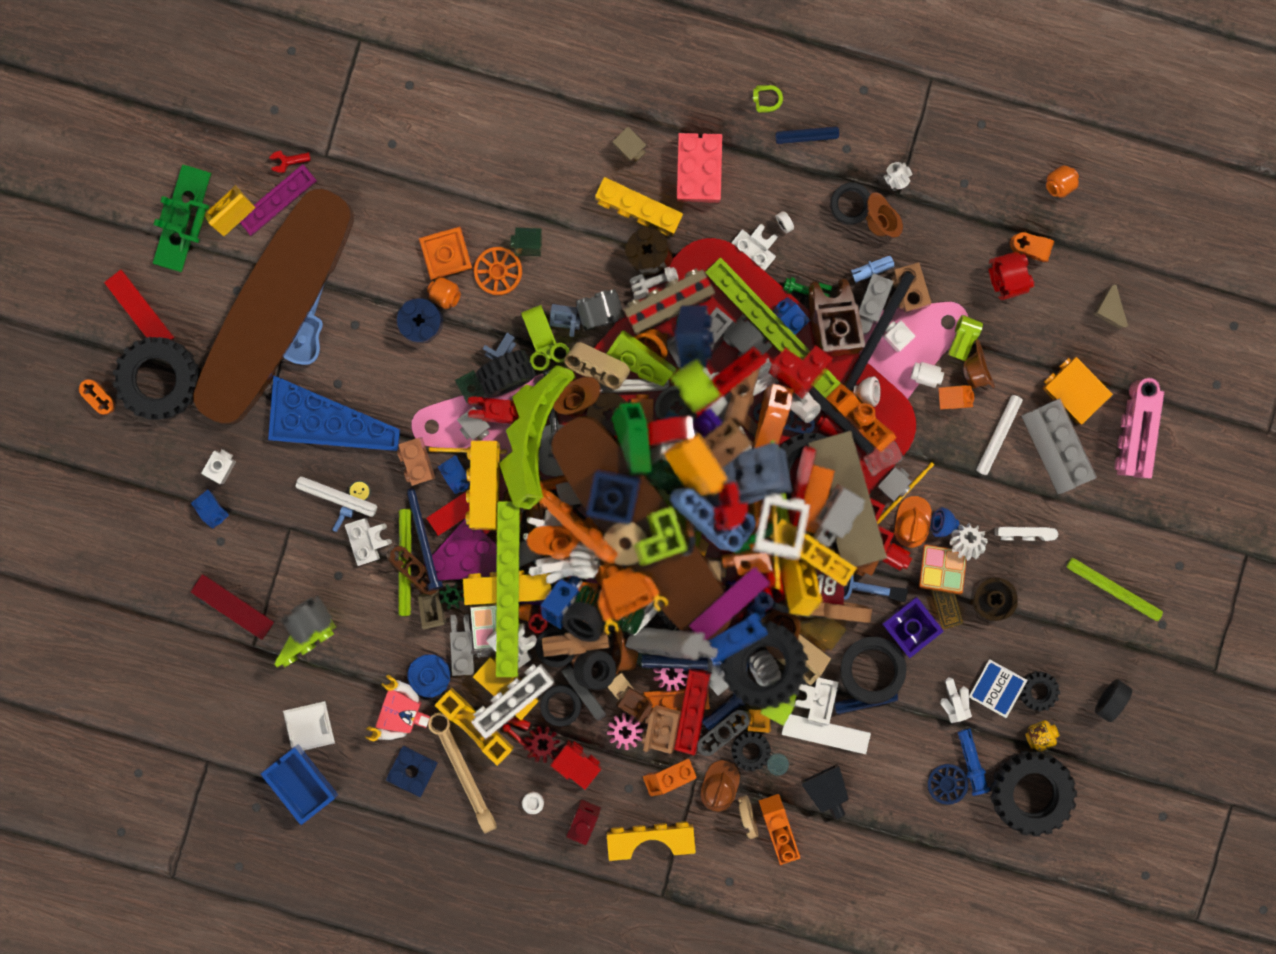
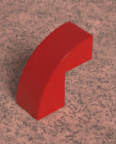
[647,416,694,449]

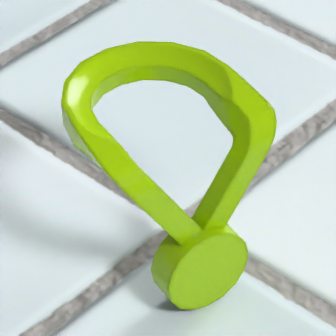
[753,85,783,113]

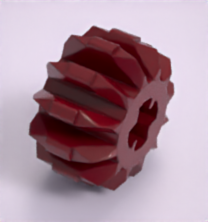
[523,726,560,763]

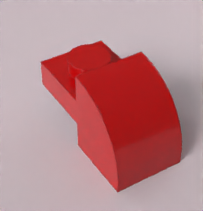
[713,482,748,530]

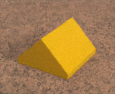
[205,185,256,236]

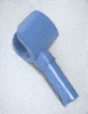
[332,506,354,532]

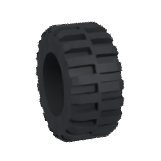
[990,750,1077,836]

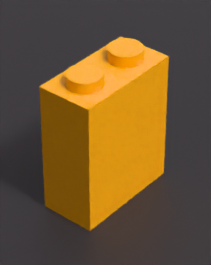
[1042,357,1113,425]
[663,434,727,497]

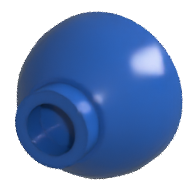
[930,507,959,537]

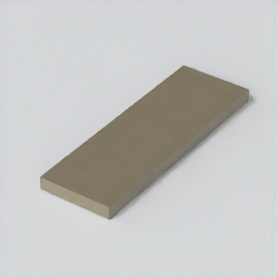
[808,431,887,567]

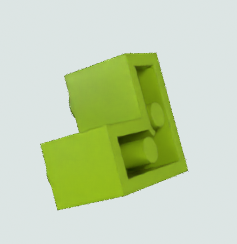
[633,507,687,565]

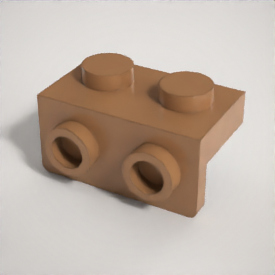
[642,705,681,754]

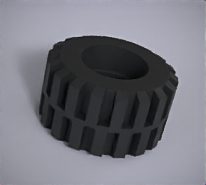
[476,350,536,398]

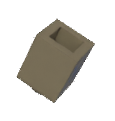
[613,127,646,163]

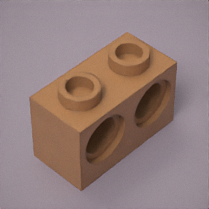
[890,262,932,314]

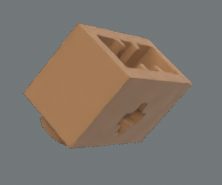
[702,418,752,469]

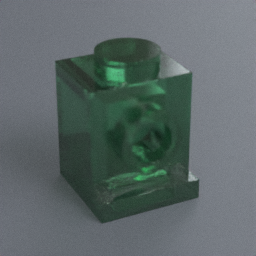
[455,370,486,406]
[647,459,683,495]

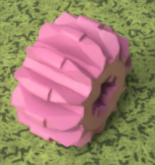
[653,668,688,691]
[607,713,644,750]

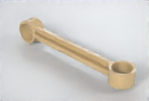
[428,712,497,834]

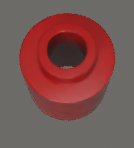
[816,414,845,437]
[882,543,913,571]

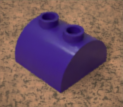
[882,597,944,658]

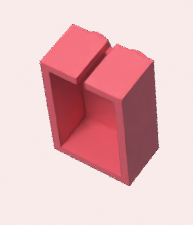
[677,133,722,203]

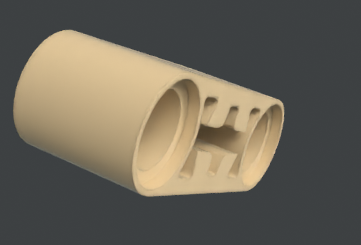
[564,342,630,389]

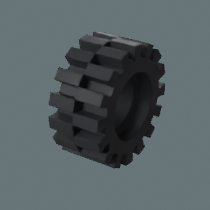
[1019,671,1060,711]
[731,731,771,771]

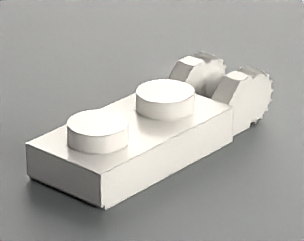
[995,527,1059,541]

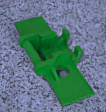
[153,164,212,272]

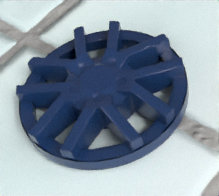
[928,764,968,805]

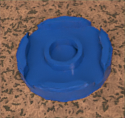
[407,654,451,698]

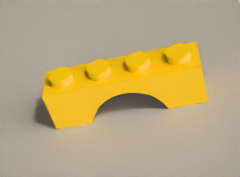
[435,687,514,766]
[607,821,696,861]

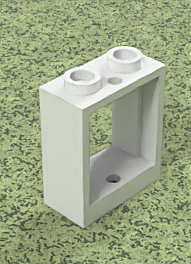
[753,494,810,560]

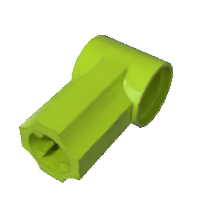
[947,315,983,361]

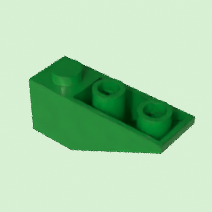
[611,403,651,474]

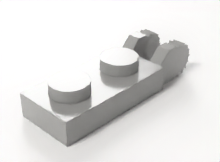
[450,614,474,676]

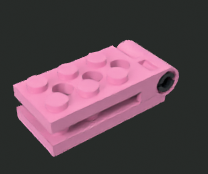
[1114,378,1164,478]

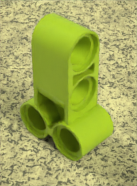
[521,305,570,372]

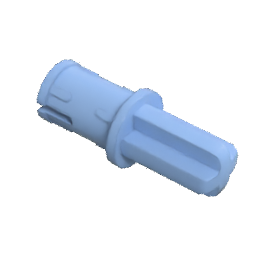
[851,256,894,283]

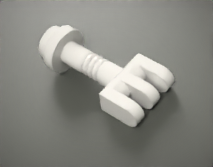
[630,267,678,300]

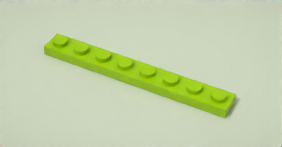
[705,258,841,398]
[496,502,520,677]

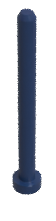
[407,488,443,591]

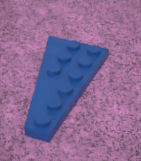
[268,376,400,451]

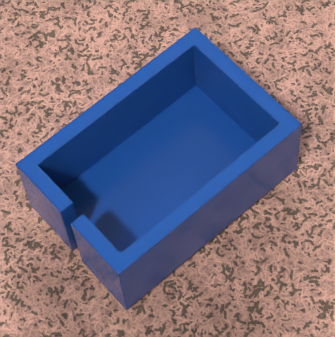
[261,744,338,825]

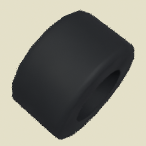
[573,650,616,690]

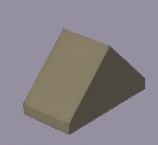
[1093,285,1128,329]
[418,590,447,630]

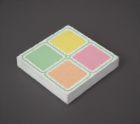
[470,603,497,649]

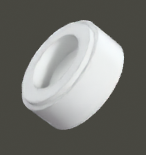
[775,211,794,234]
[522,792,544,814]

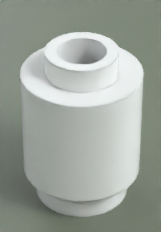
[910,362,944,388]

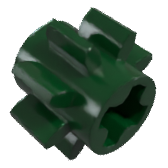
[439,583,464,609]

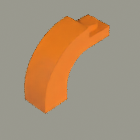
[826,383,896,452]

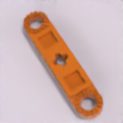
[539,490,618,563]

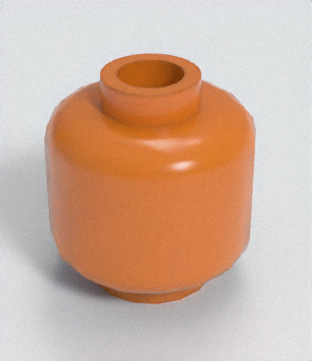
[1046,165,1079,198]
[427,278,461,309]

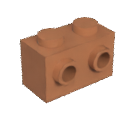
[397,437,435,486]

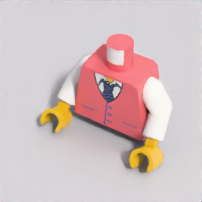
[365,675,430,741]

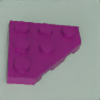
[424,519,497,580]

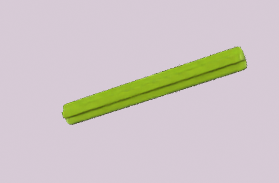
[398,509,411,616]
[1066,558,1163,621]

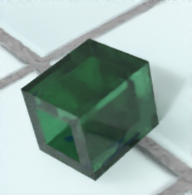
[510,228,542,257]

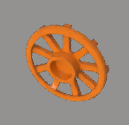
[474,247,522,295]

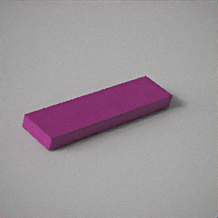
[240,164,318,237]
[689,566,770,641]

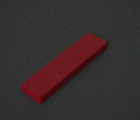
[191,574,275,640]

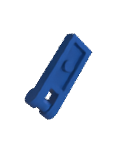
[708,613,768,664]

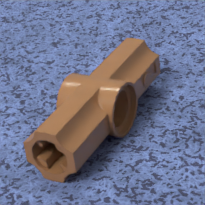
[725,368,760,427]
[542,629,609,657]

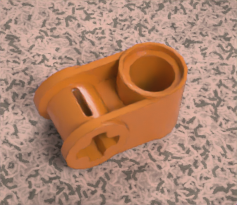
[1009,232,1054,262]

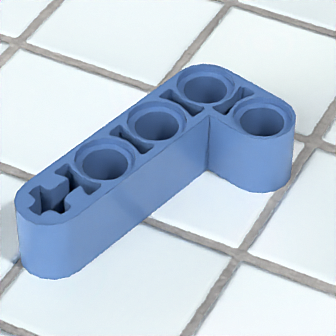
[670,489,756,551]

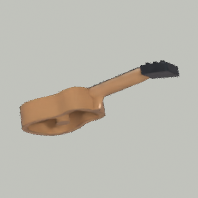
[772,602,872,622]

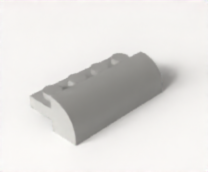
[1021,398,1097,494]
[625,627,718,660]

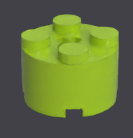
[671,359,720,412]

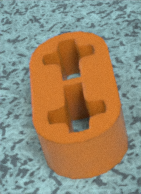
[79,379,116,415]

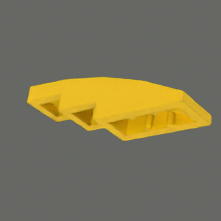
[770,519,857,587]

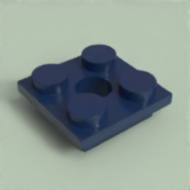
[386,745,438,798]

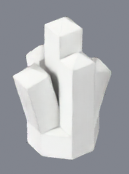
[783,386,821,423]
[528,556,573,584]
[940,677,972,723]

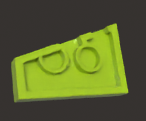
[606,330,676,386]

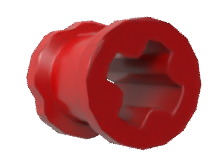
[528,613,548,633]

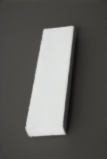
[781,714,871,754]

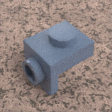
[550,304,581,337]
[482,333,516,360]

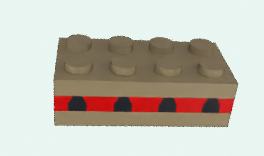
[624,269,715,335]

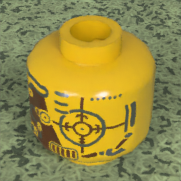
[1025,720,1060,752]

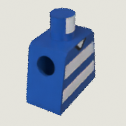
[541,575,583,629]

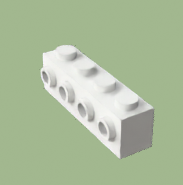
[472,664,554,739]

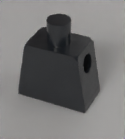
[800,764,849,820]

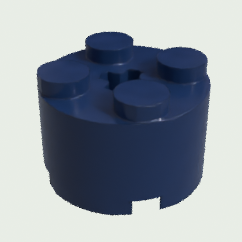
[397,298,443,343]

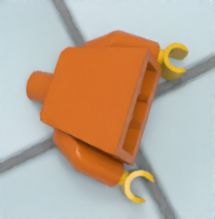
[598,565,668,635]

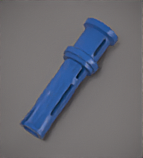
[957,728,991,796]

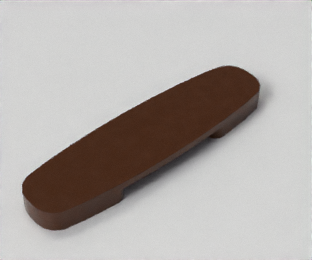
[193,189,354,425]
[552,416,732,641]

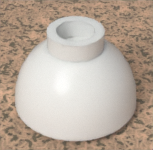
[854,377,880,407]

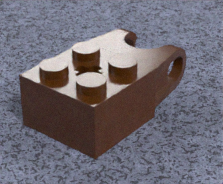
[809,278,866,357]

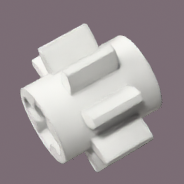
[884,162,913,189]

